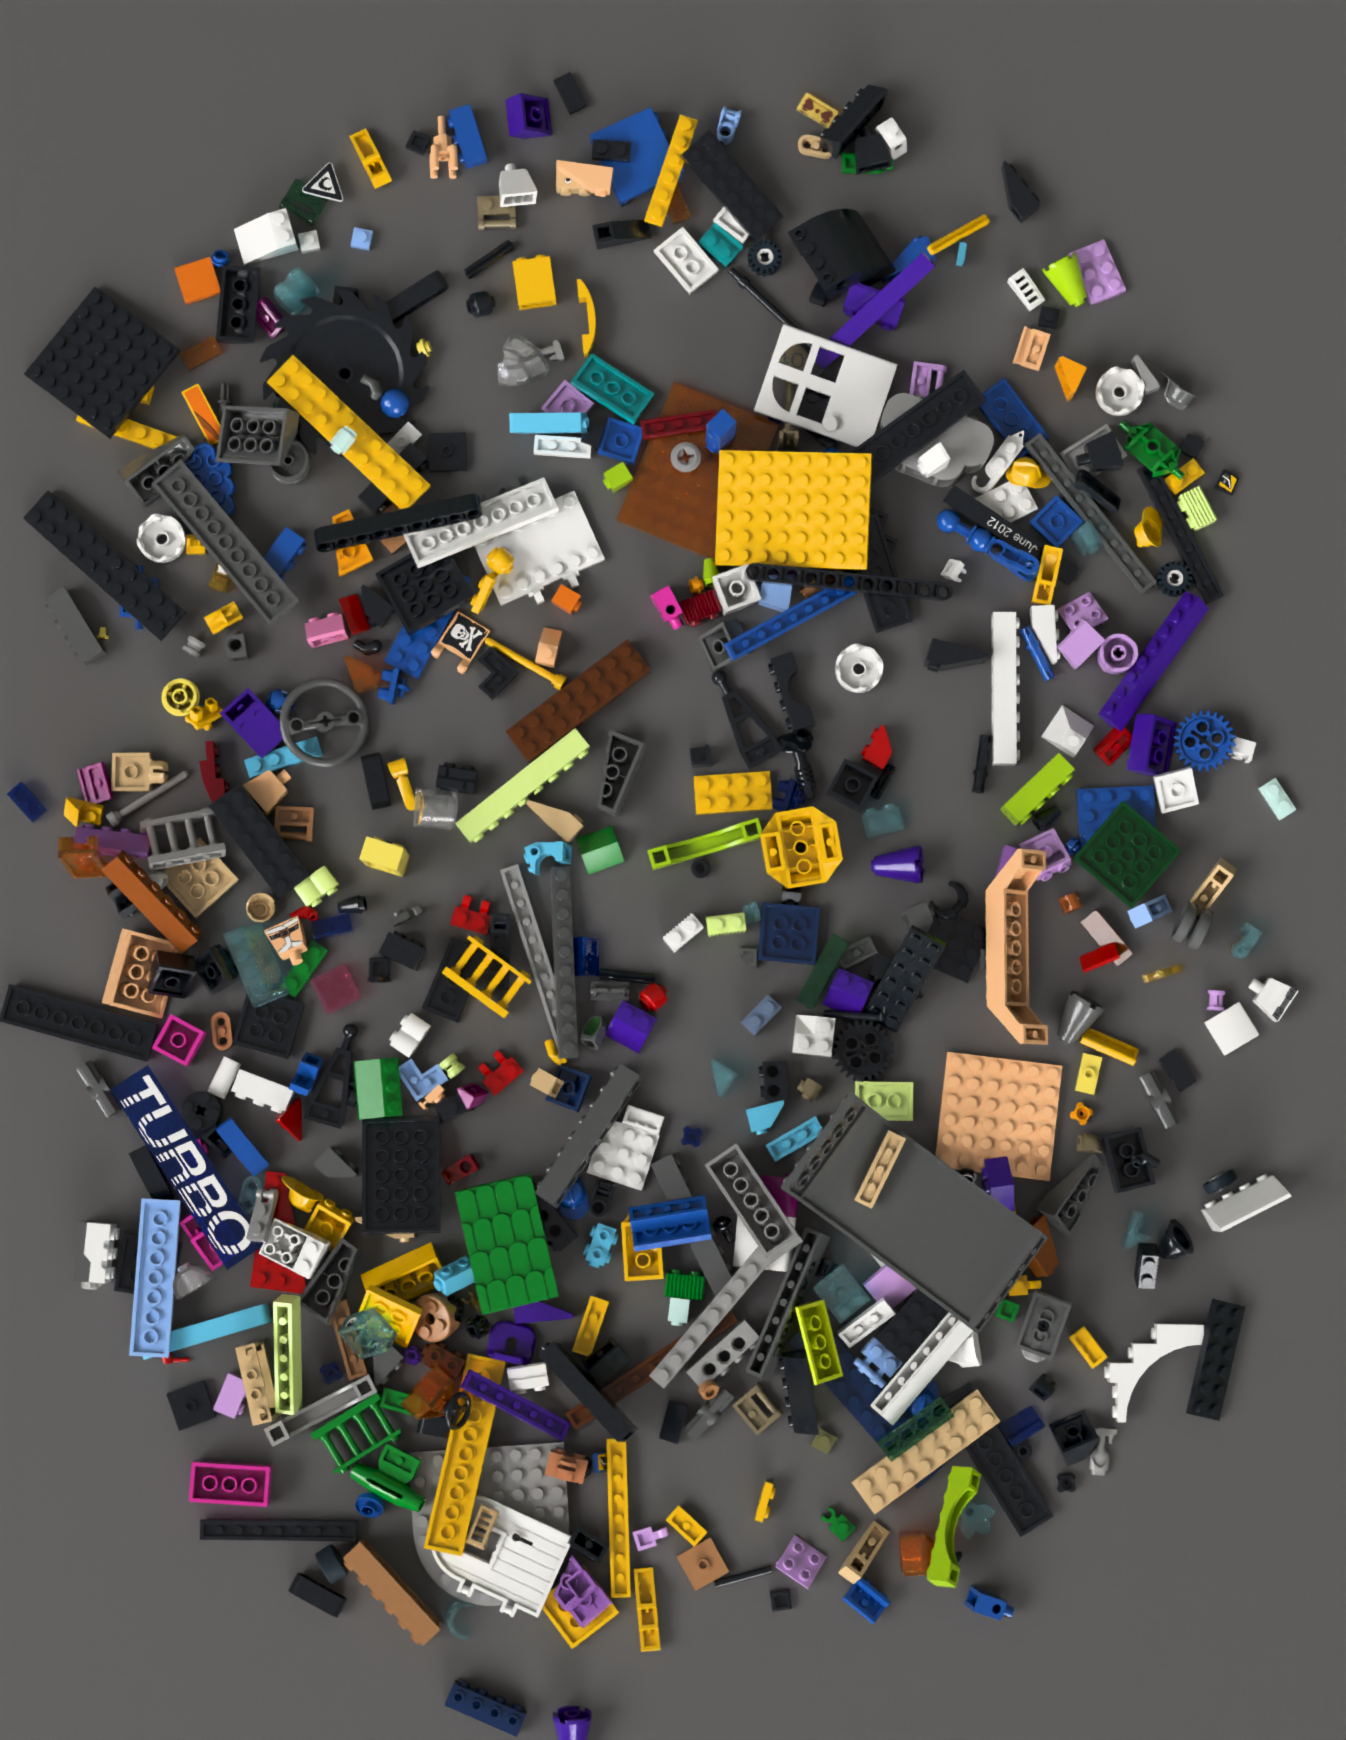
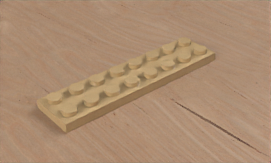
[851,1389,1000,1514]

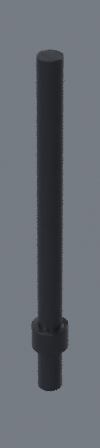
[728,267,812,349]

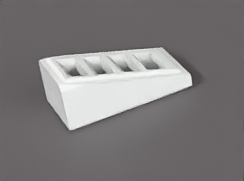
[1007,268,1045,312]

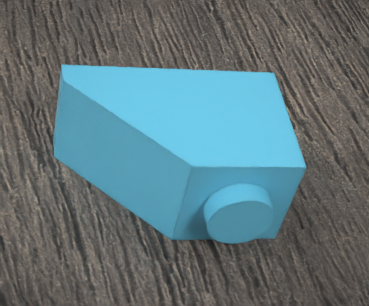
[746,1100,784,1135]

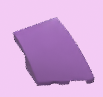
[553,1555,613,1628]

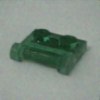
[279,178,328,225]

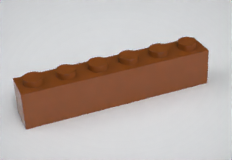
[101,850,202,954]

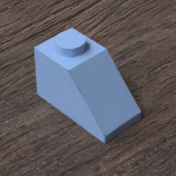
[1127,894,1173,929]

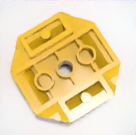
[760,806,843,889]

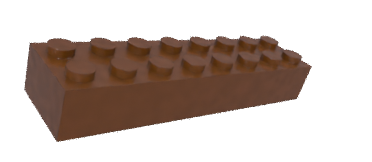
[505,639,651,764]

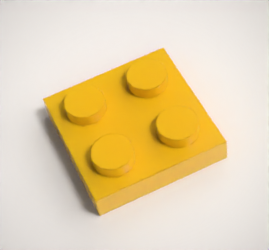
[470,572,498,614]

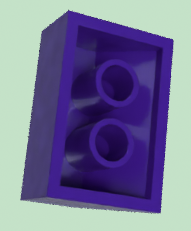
[842,283,905,331]
[1126,714,1177,776]

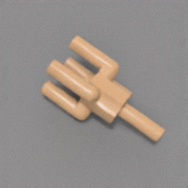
[429,116,458,179]

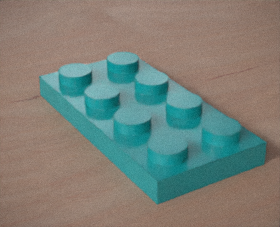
[570,353,655,425]

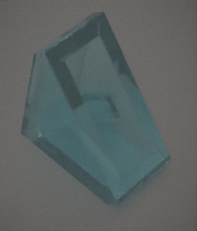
[710,1059,737,1098]

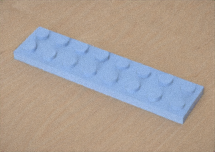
[129,1198,181,1358]

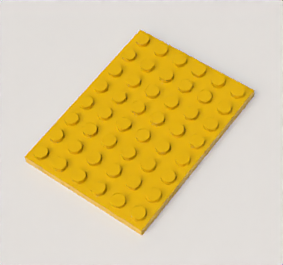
[715,450,872,570]

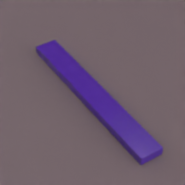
[815,252,935,370]

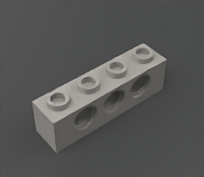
[686,1319,759,1387]

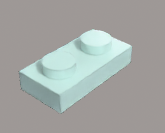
[1258,778,1297,820]

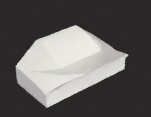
[949,1331,983,1368]

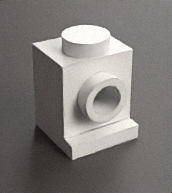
[1228,737,1256,763]

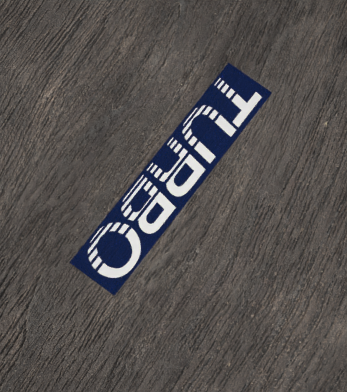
[110,1065,263,1270]

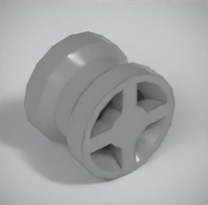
[182,635,206,658]

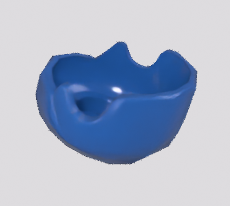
[380,387,410,418]

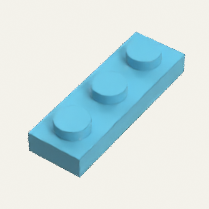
[765,1116,822,1162]

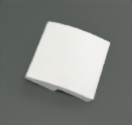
[1204,1002,1260,1056]

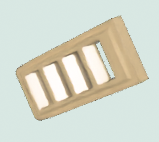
[466,1504,499,1550]

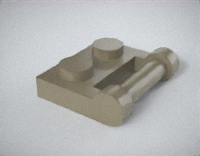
[477,196,516,230]
[732,1382,784,1435]

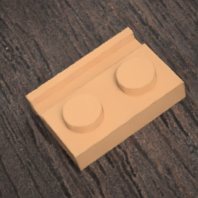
[1013,326,1051,371]
[419,1084,447,1110]

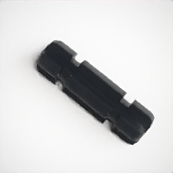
[870,764,896,800]

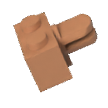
[544,1448,588,1484]

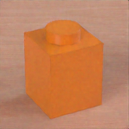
[551,584,582,615]

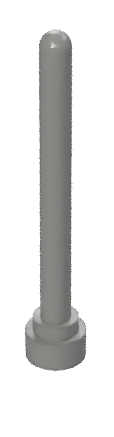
[106,771,189,828]

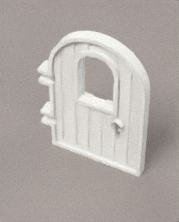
[432,1495,571,1618]

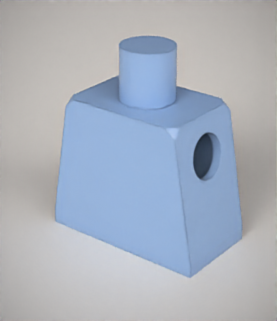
[756,574,794,612]

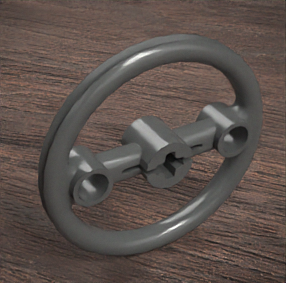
[280,678,369,767]

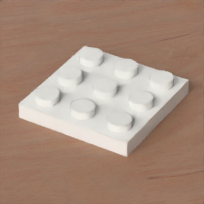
[587,1121,660,1191]

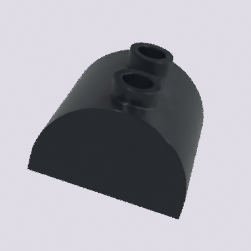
[195,944,239,995]

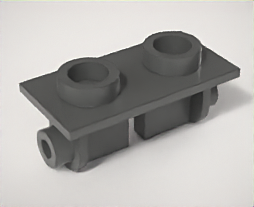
[590,981,629,1001]

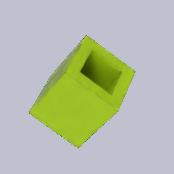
[602,462,633,493]

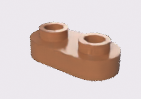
[211,1012,233,1051]

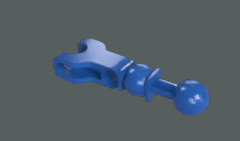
[936,509,1039,582]

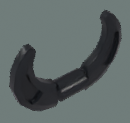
[929,881,969,919]

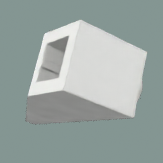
[1029,605,1060,665]

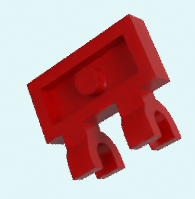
[450,895,491,935]
[478,1050,524,1096]

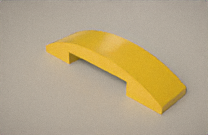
[577,279,596,358]

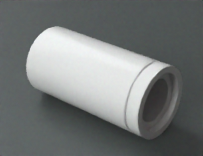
[207,1056,241,1099]

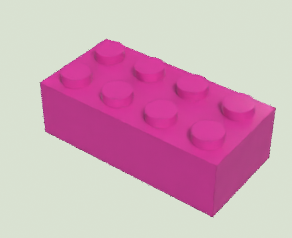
[189,1460,273,1507]

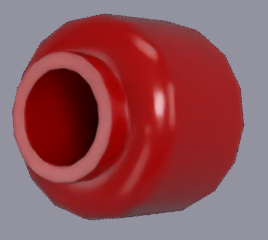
[639,983,668,1011]

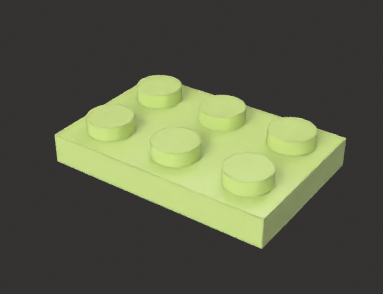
[855,1081,913,1121]

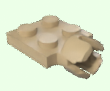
[111,753,169,792]

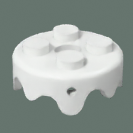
[1095,366,1144,416]
[136,514,186,563]
[835,644,883,693]

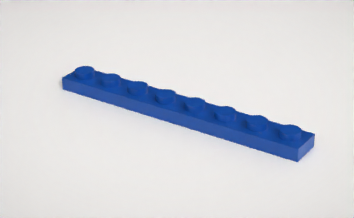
[723,577,857,661]

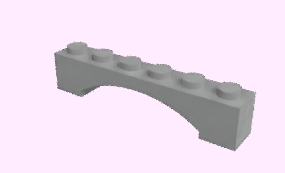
[264,1373,379,1447]

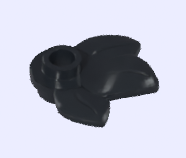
[777,730,813,753]

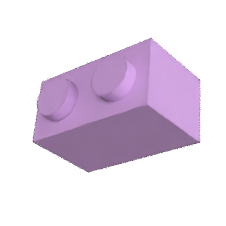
[213,1372,246,1419]

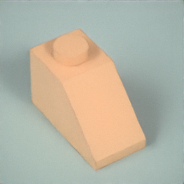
[535,627,562,668]

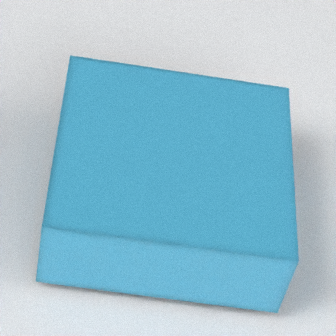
[955,242,967,266]

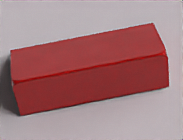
[338,594,370,636]
[1093,727,1132,766]
[1080,942,1120,973]

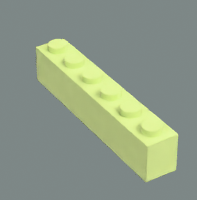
[273,1294,302,1415]

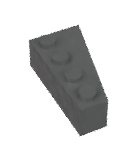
[597,730,647,818]
[300,1238,361,1327]

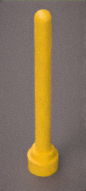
[485,637,568,690]

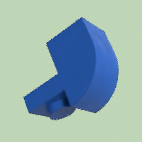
[289,1052,324,1096]

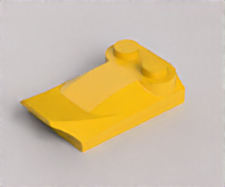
[621,1213,664,1281]

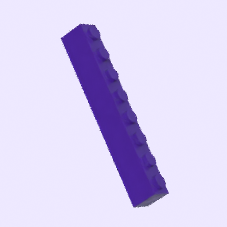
[1098,591,1209,732]

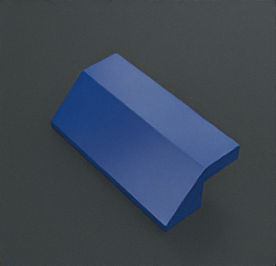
[628,1195,712,1252]

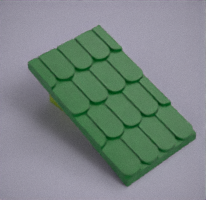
[455,1172,559,1315]

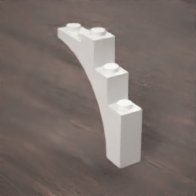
[1104,1323,1204,1422]

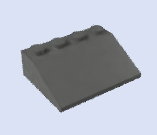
[215,405,300,466]

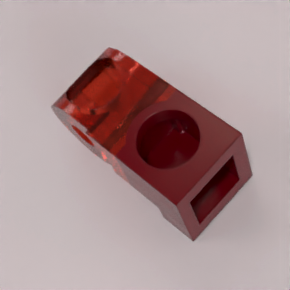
[441,1153,481,1186]

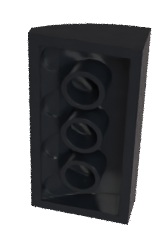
[216,265,261,344]

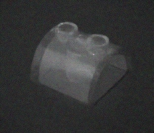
[413,788,458,830]
[173,1262,216,1300]

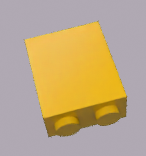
[512,255,557,310]

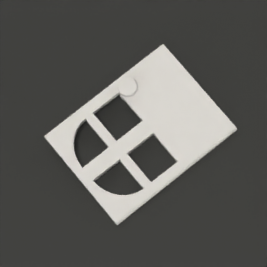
[754,323,898,447]

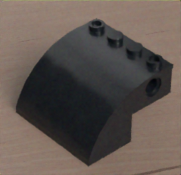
[788,209,896,300]

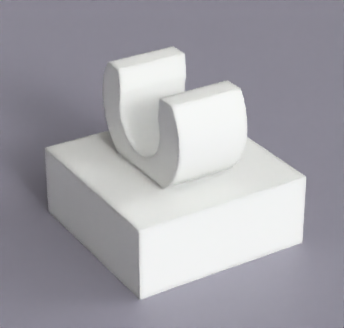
[940,559,967,582]

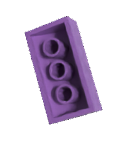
[70,824,152,860]

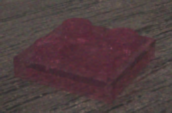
[310,963,362,1015]

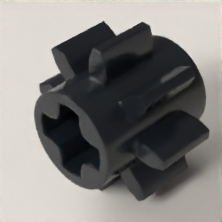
[466,1314,489,1340]

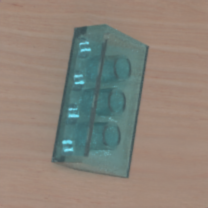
[223,924,290,1008]

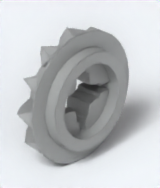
[671,442,701,473]

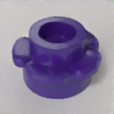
[403,1346,422,1365]

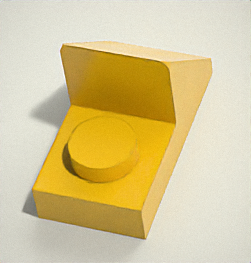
[64,797,104,827]

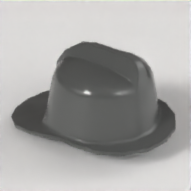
[1161,372,1199,410]

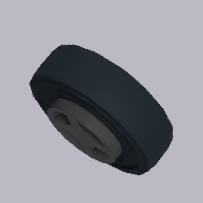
[1203,1169,1237,1194]

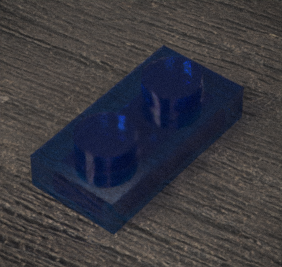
[7,781,47,823]

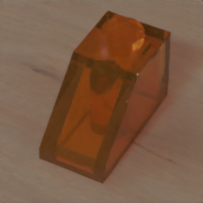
[344,655,381,695]

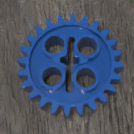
[1173,710,1236,772]

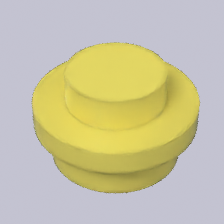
[416,338,432,357]

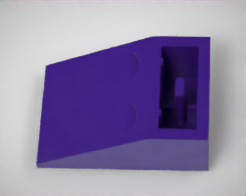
[220,688,283,759]

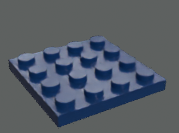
[1076,786,1156,849]

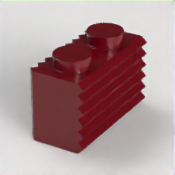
[678,589,722,627]

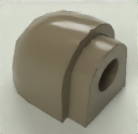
[1076,1132,1102,1154]

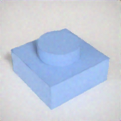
[351,227,373,251]

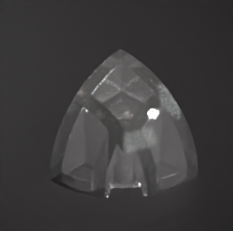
[498,333,550,386]

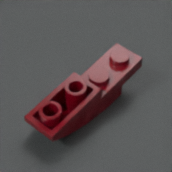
[199,741,230,803]

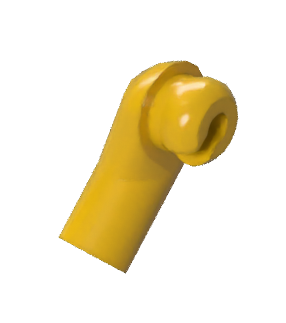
[544,1039,567,1066]

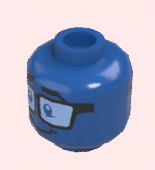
[266,689,296,715]

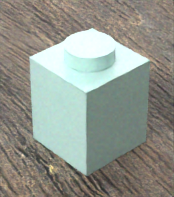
[668,1297,690,1326]

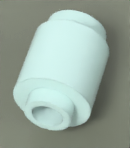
[330,425,357,455]

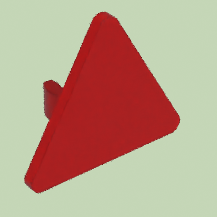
[276,1098,302,1141]

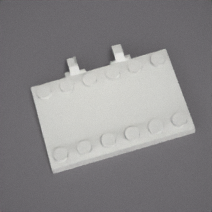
[474,491,605,606]

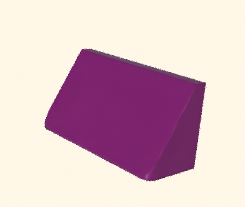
[256,297,285,339]
[457,1082,488,1110]

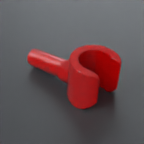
[162,1352,189,1364]

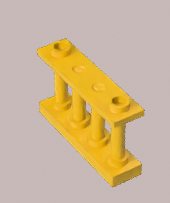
[442,935,532,1019]

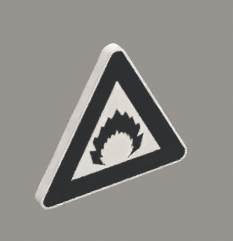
[302,163,343,202]

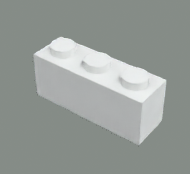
[231,1069,295,1114]

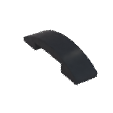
[490,913,510,991]

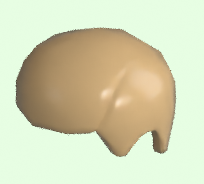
[246,892,275,923]

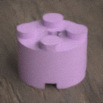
[1097,634,1138,675]

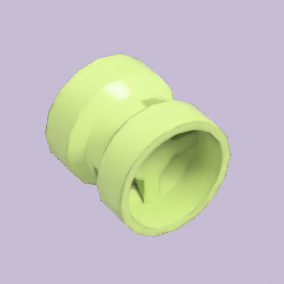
[439,1053,466,1080]

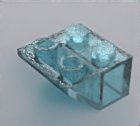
[273,266,319,316]

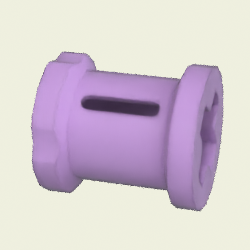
[1207,990,1225,1011]

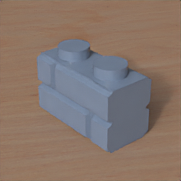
[741,995,782,1036]

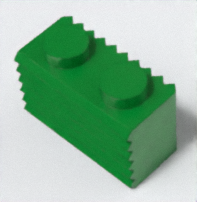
[664,1269,705,1300]

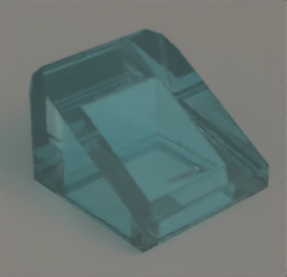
[742,902,761,924]

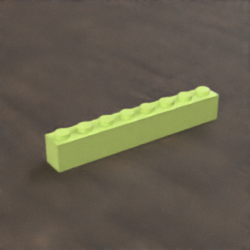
[455,728,590,843]

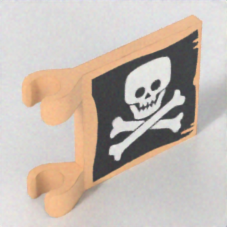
[431,612,490,674]

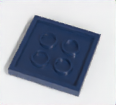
[758,902,820,965]

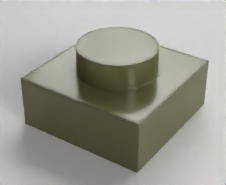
[810,1428,837,1455]

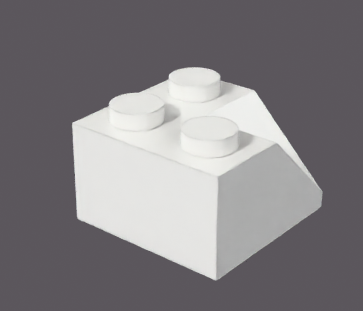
[792,1015,835,1057]

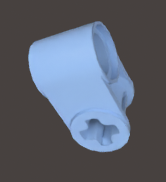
[717,106,742,145]

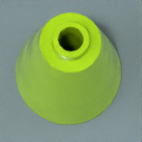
[1042,252,1087,307]

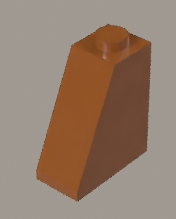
[1028,1215,1059,1278]

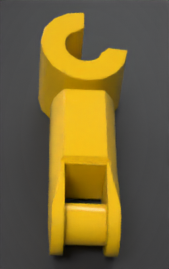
[387,758,417,811]

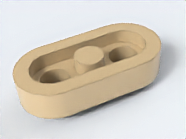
[798,135,832,159]

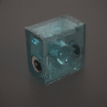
[338,1307,398,1359]

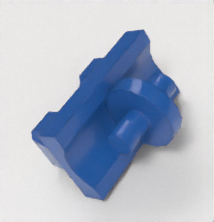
[378,668,411,705]

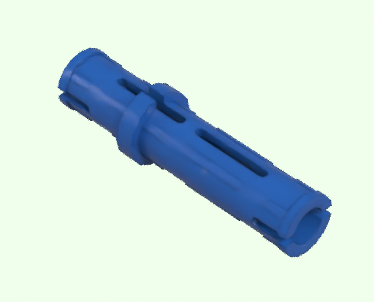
[1019,625,1055,682]

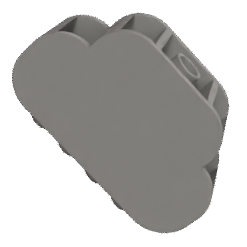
[879,393,994,488]

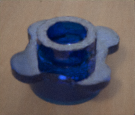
[681,1126,702,1147]
[320,1361,342,1384]

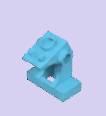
[524,841,572,876]

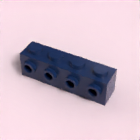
[444,1679,527,1737]

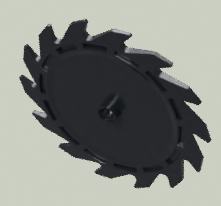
[260,288,430,458]

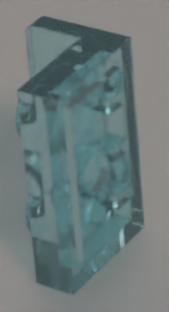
[861,803,904,838]

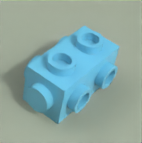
[583,1223,619,1268]
[434,1256,475,1297]

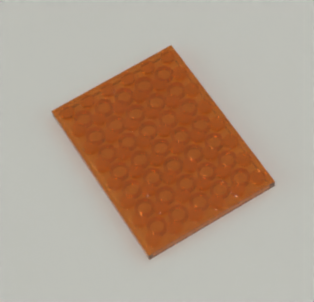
[616,382,779,559]

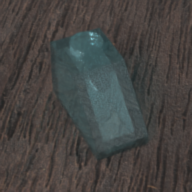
[1070,520,1101,556]

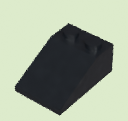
[924,638,988,673]

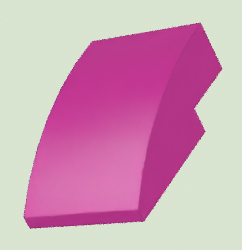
[179,1198,241,1271]

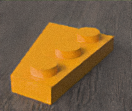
[332,509,374,577]

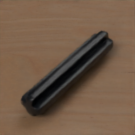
[464,240,514,279]
[599,968,656,984]

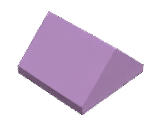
[1057,620,1105,670]

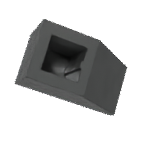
[313,1147,358,1177]
[373,1340,405,1386]

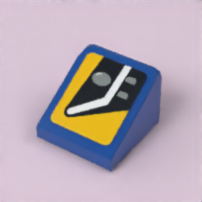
[592,1451,607,1473]

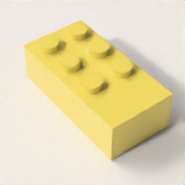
[359,836,410,877]

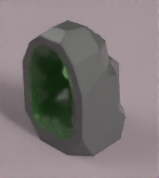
[579,1015,607,1050]

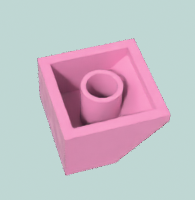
[304,612,349,648]

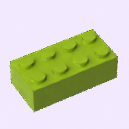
[1000,753,1075,826]

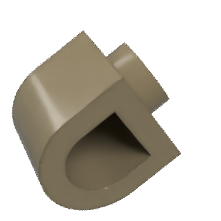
[796,1077,824,1102]

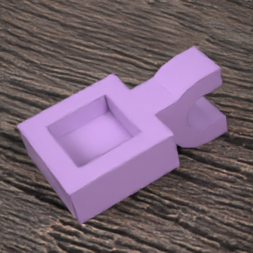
[632,1526,669,1551]

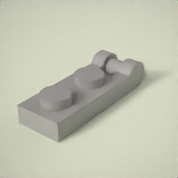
[246,1188,279,1243]

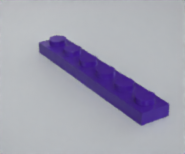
[460,1370,571,1441]

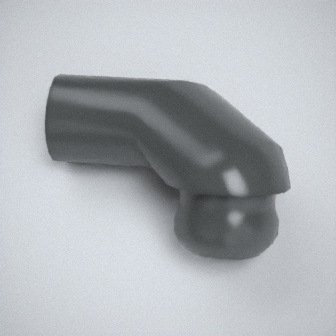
[360,374,383,400]

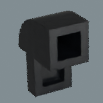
[106,883,138,919]

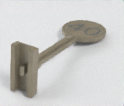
[771,344,808,452]

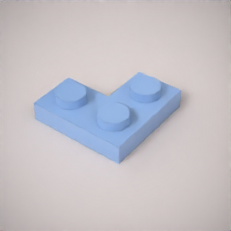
[399,1059,449,1101]

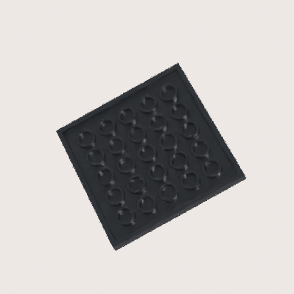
[24,287,181,439]

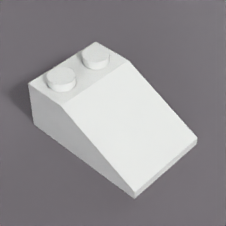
[234,208,299,266]

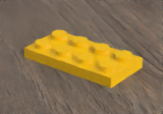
[694,771,773,815]

